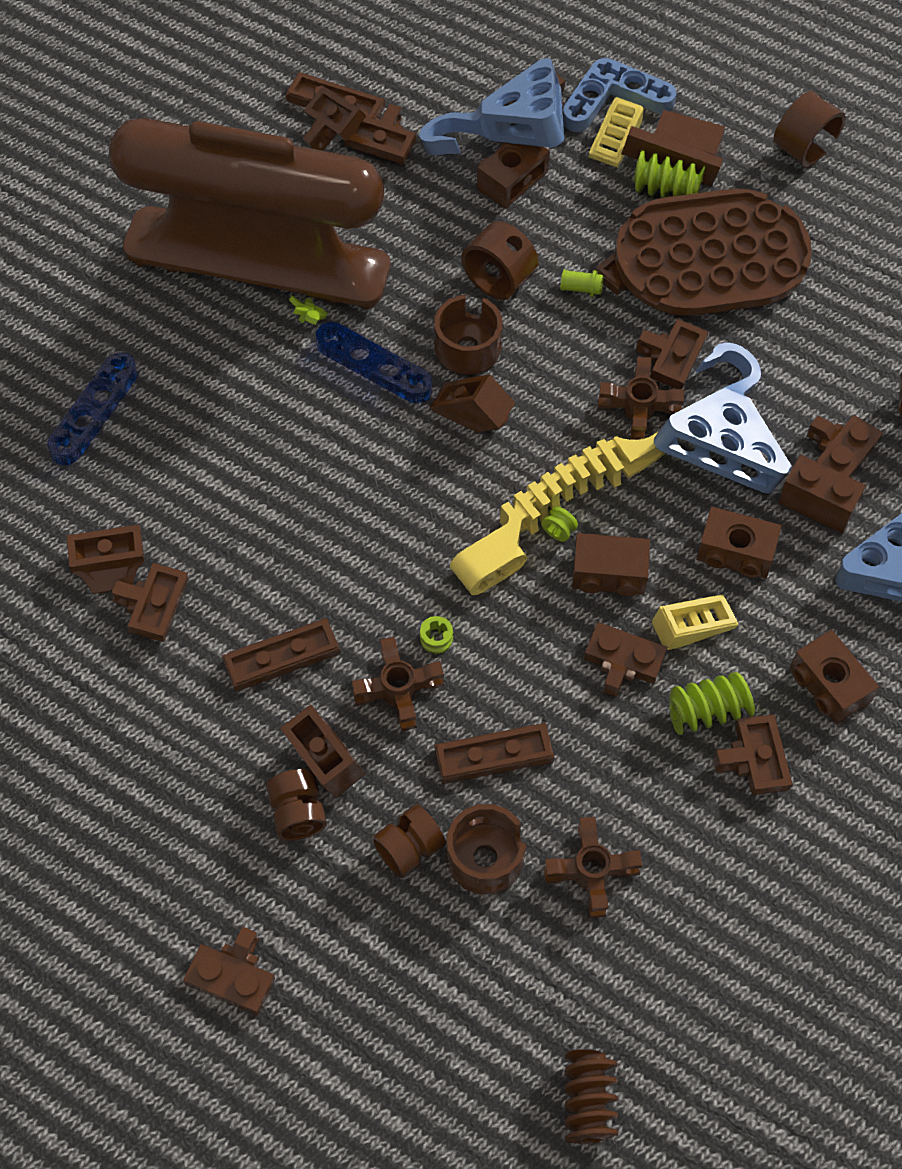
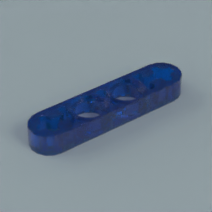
[316,322,432,403]
[47,352,138,465]

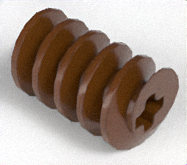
[565,1049,619,1144]

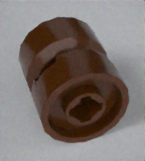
[266,769,327,841]
[371,804,446,878]

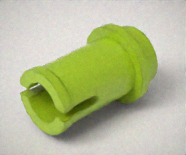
[560,269,604,297]

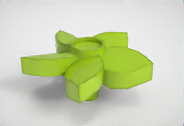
[289,295,328,325]

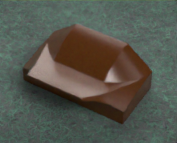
[66,525,145,594]

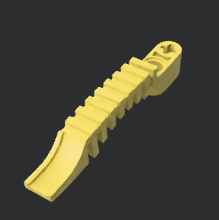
[450,432,666,596]

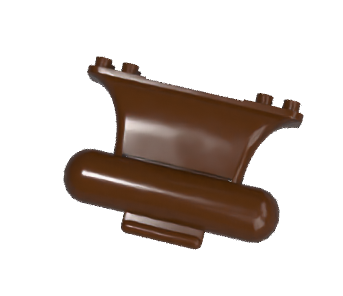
[108,118,391,309]

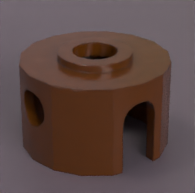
[773,91,846,167]
[461,221,539,300]
[434,295,503,374]
[447,804,526,895]

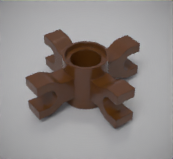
[598,357,684,440]
[352,636,444,731]
[544,817,642,918]

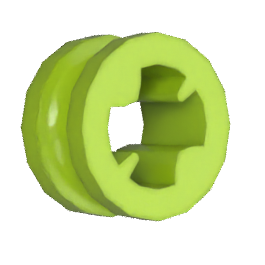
[541,506,578,542]
[420,616,453,654]

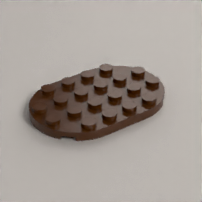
[614,189,812,316]

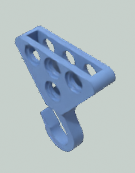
[419,58,564,155]
[654,343,791,494]
[835,513,902,602]

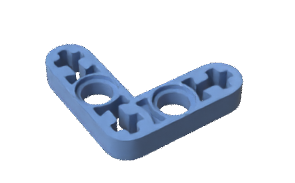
[563,58,676,132]

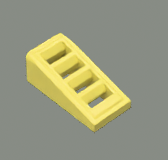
[588,97,644,168]
[652,594,738,650]

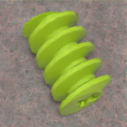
[633,150,705,198]
[669,672,755,735]

